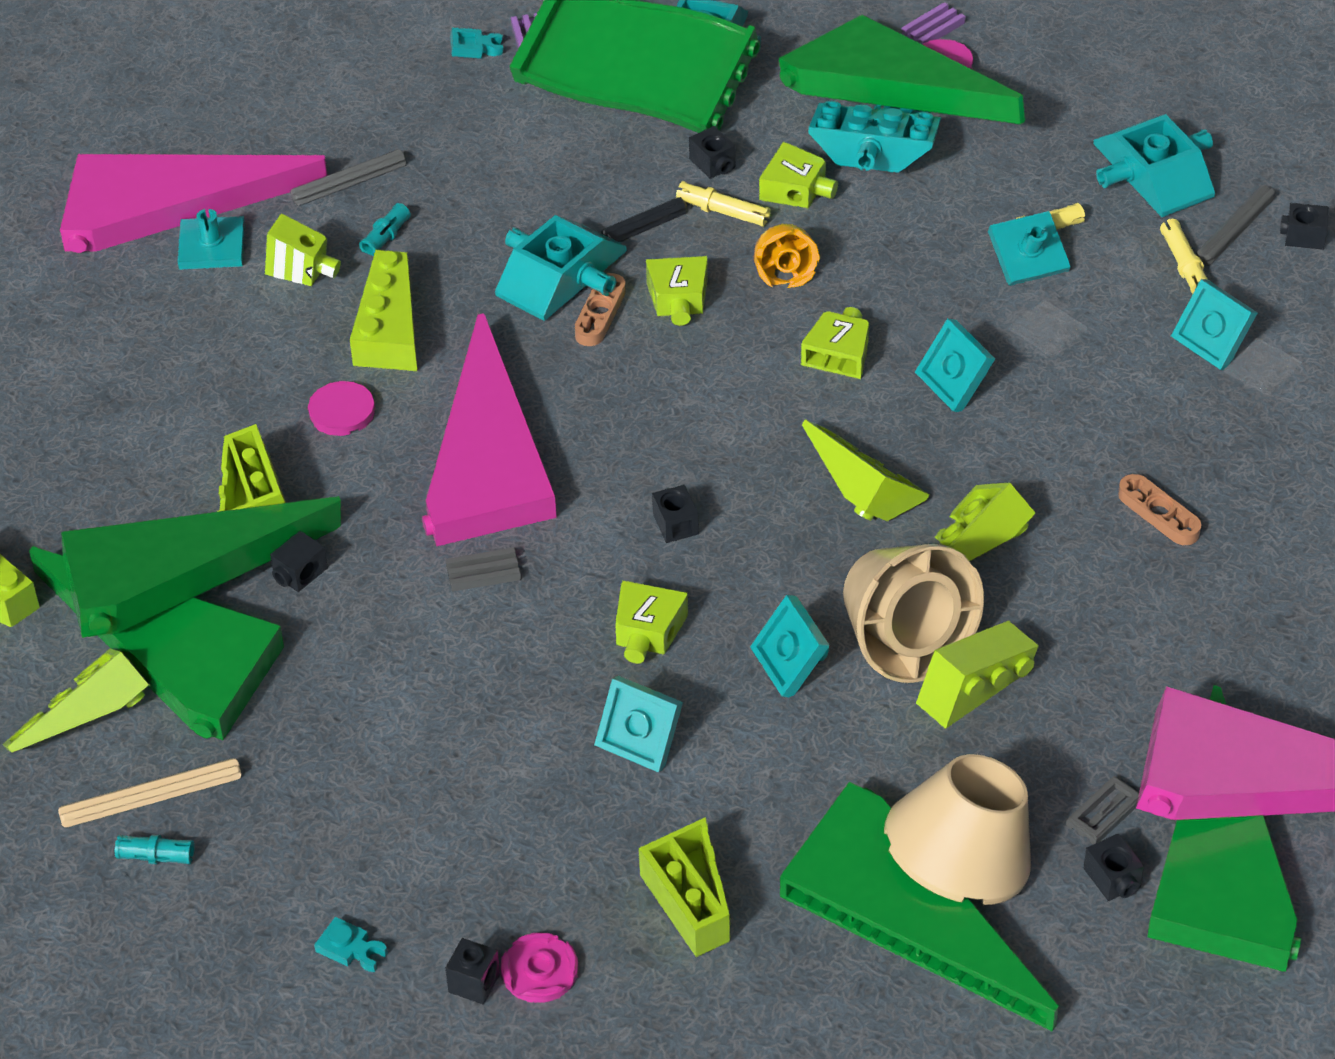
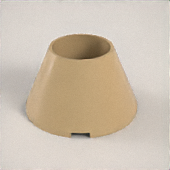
[843,544,984,683]
[884,754,1031,905]

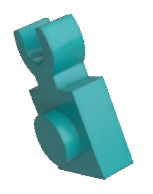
[450,27,503,59]
[314,917,388,972]

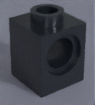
[689,126,736,179]
[1280,203,1329,250]
[652,484,699,543]
[270,531,328,592]
[1083,833,1144,901]
[445,938,500,1005]

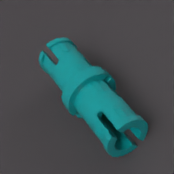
[359,203,411,256]
[115,834,195,865]

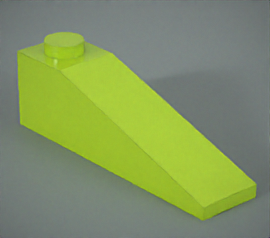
[802,419,929,521]
[935,483,1035,561]
[3,648,149,753]

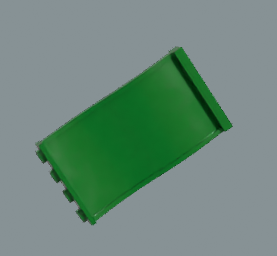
[509,0,760,133]

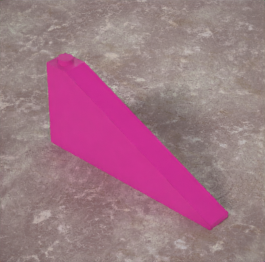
[60,154,327,253]
[422,313,556,546]
[1136,686,1335,820]

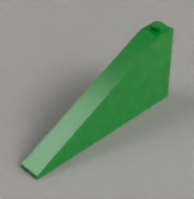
[779,15,1025,124]
[61,496,341,638]
[29,546,284,740]
[1147,685,1302,972]
[780,782,1059,1032]

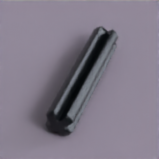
[601,197,687,242]

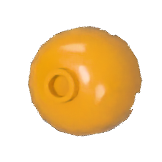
[754,224,820,288]

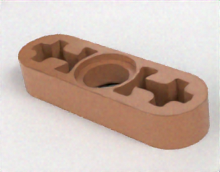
[575,273,625,346]
[1118,474,1201,545]

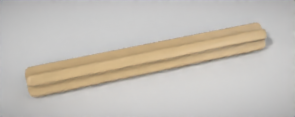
[58,758,241,828]

